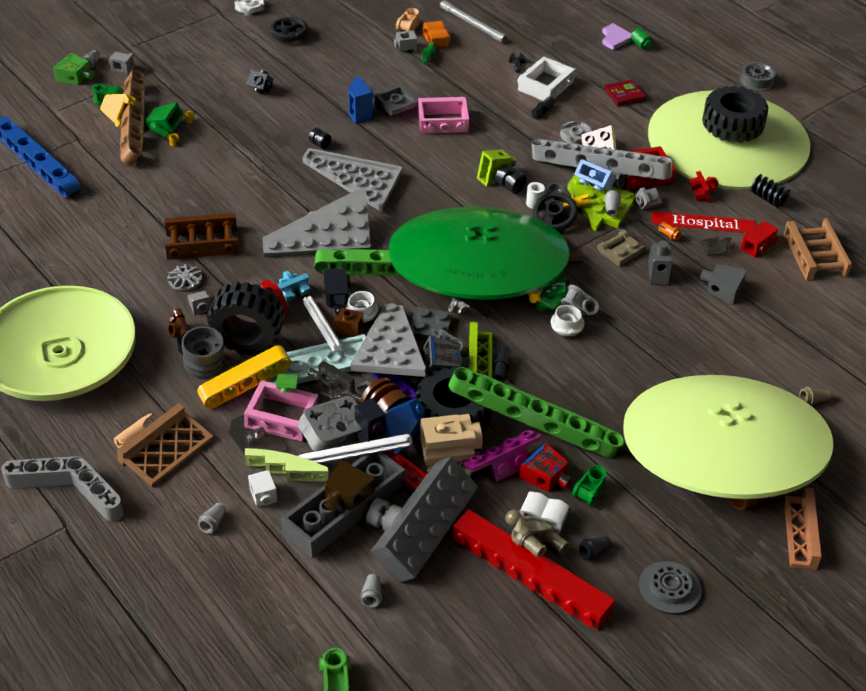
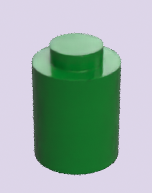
[631,28,653,50]

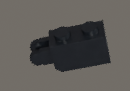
[323,268,352,315]

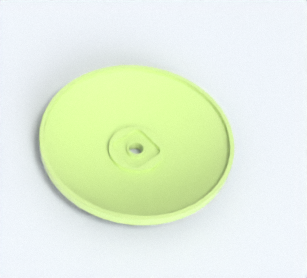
[0,286,136,401]

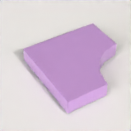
[602,23,632,50]

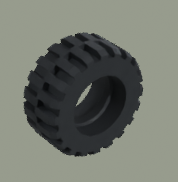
[702,86,769,143]
[207,282,285,354]
[416,367,492,432]

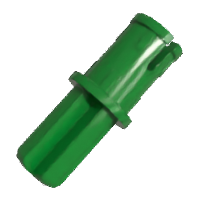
[421,42,437,63]

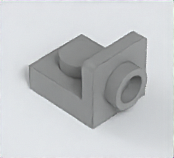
[636,187,662,210]
[187,291,211,315]

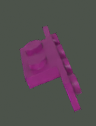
[463,430,543,482]

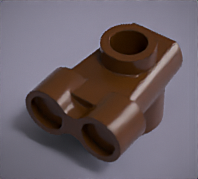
[168,308,191,339]

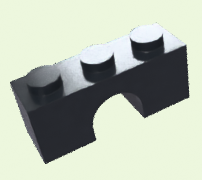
[354,398,386,456]

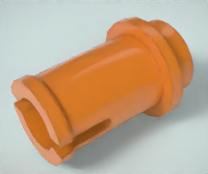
[658,222,682,241]

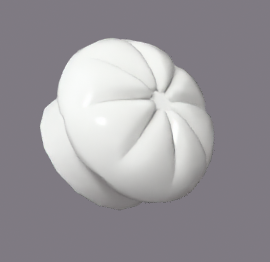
[345,291,378,323]
[551,305,584,337]

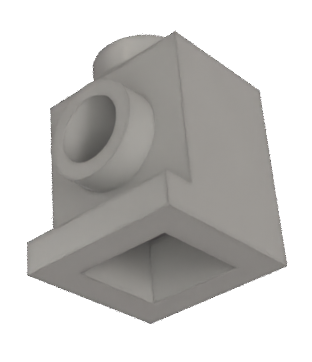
[394,30,417,52]
[109,52,135,75]

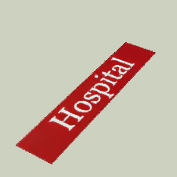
[652,211,756,233]

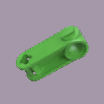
[319,648,351,691]

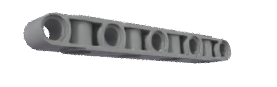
[532,139,672,179]

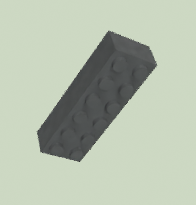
[281,452,405,559]
[371,457,478,583]

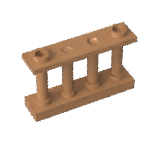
[784,218,852,281]

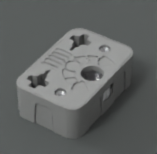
[298,396,362,452]

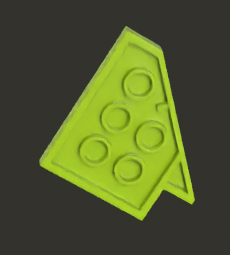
[567,175,636,231]

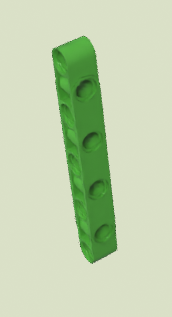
[314,249,402,276]
[449,367,624,458]

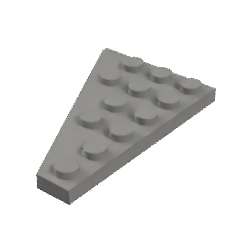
[303,148,403,211]
[263,187,371,256]
[350,303,426,377]

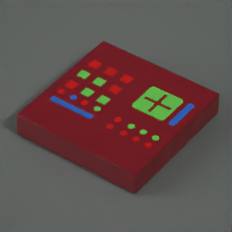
[604,79,646,106]

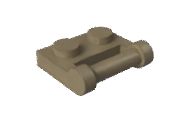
[597,230,645,267]

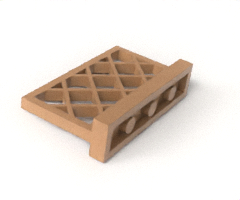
[117,403,213,487]

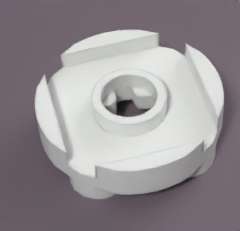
[235,0,264,16]

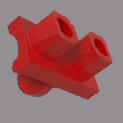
[689,170,719,202]

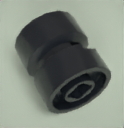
[495,164,527,194]

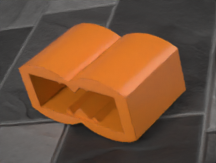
[423,21,451,47]

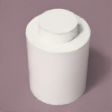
[526,182,545,209]

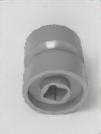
[366,498,402,531]

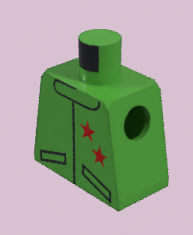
[53,53,94,85]

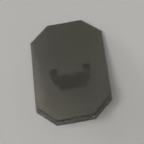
[446,295,489,319]
[228,415,288,468]

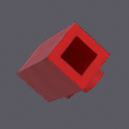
[740,221,778,258]

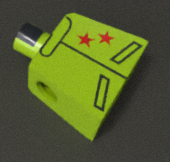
[477,150,516,187]

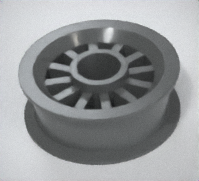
[740,62,776,91]

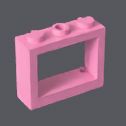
[418,97,469,134]
[244,380,318,442]

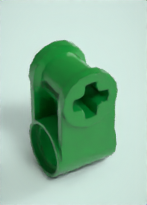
[92,84,123,105]
[572,465,607,506]

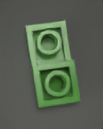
[276,373,299,393]

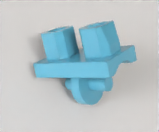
[277,271,310,303]

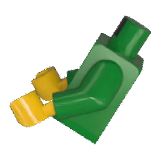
[144,102,194,147]
[528,275,577,311]

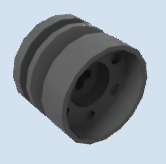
[182,326,224,379]

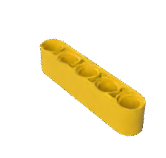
[197,345,292,409]

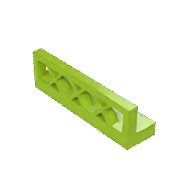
[469,322,492,378]

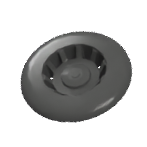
[639,561,701,613]

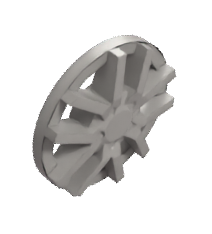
[168,264,202,291]

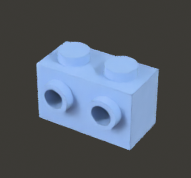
[574,159,616,192]

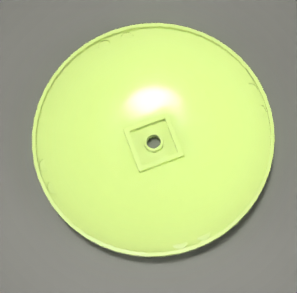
[648,91,811,190]
[623,375,833,499]

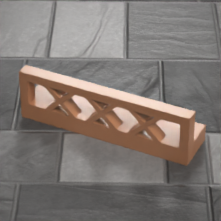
[784,488,821,570]

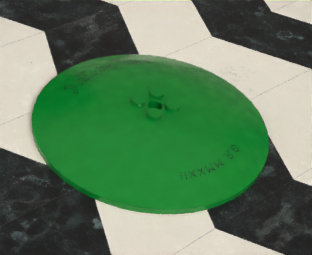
[389,206,569,299]

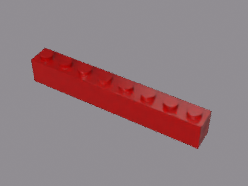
[452,509,615,631]

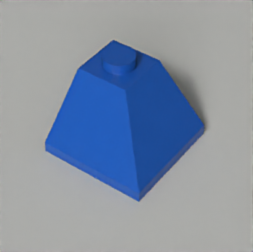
[385,398,425,454]

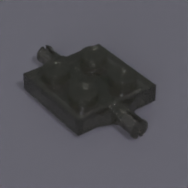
[308,361,362,403]

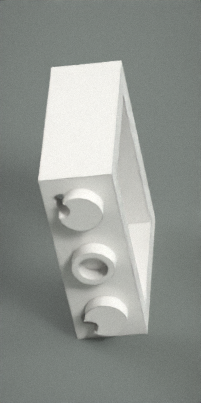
[517,57,575,100]

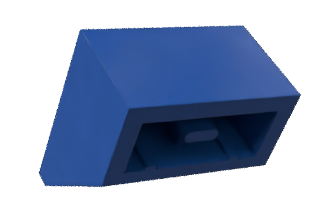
[348,76,374,124]

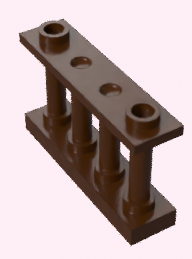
[164,213,239,260]

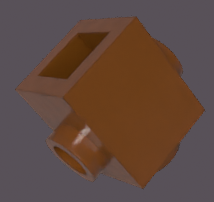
[334,308,364,337]

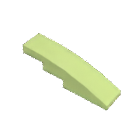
[245,448,329,482]

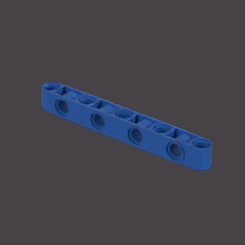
[0,116,81,198]

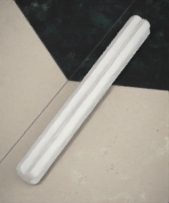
[303,296,342,352]

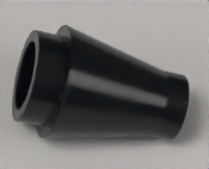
[578,536,612,560]

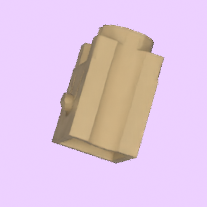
[420,414,482,466]

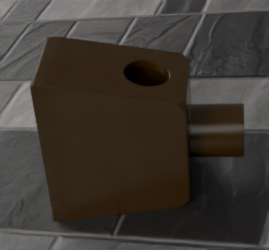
[324,460,375,512]

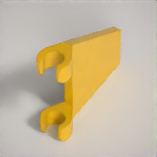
[100,94,136,127]

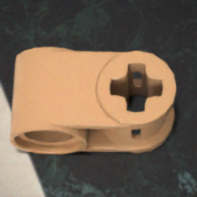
[396,8,419,31]

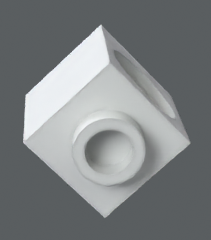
[248,470,277,507]

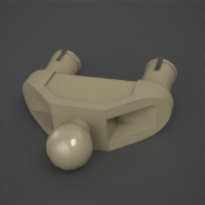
[505,510,570,558]

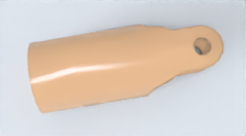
[114,413,152,448]

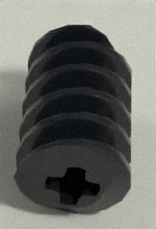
[751,174,791,207]

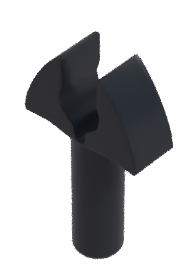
[509,52,526,73]

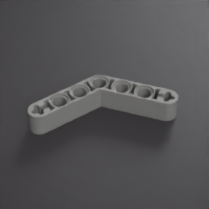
[1,456,124,522]

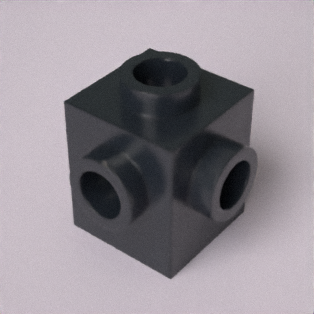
[246,70,274,94]

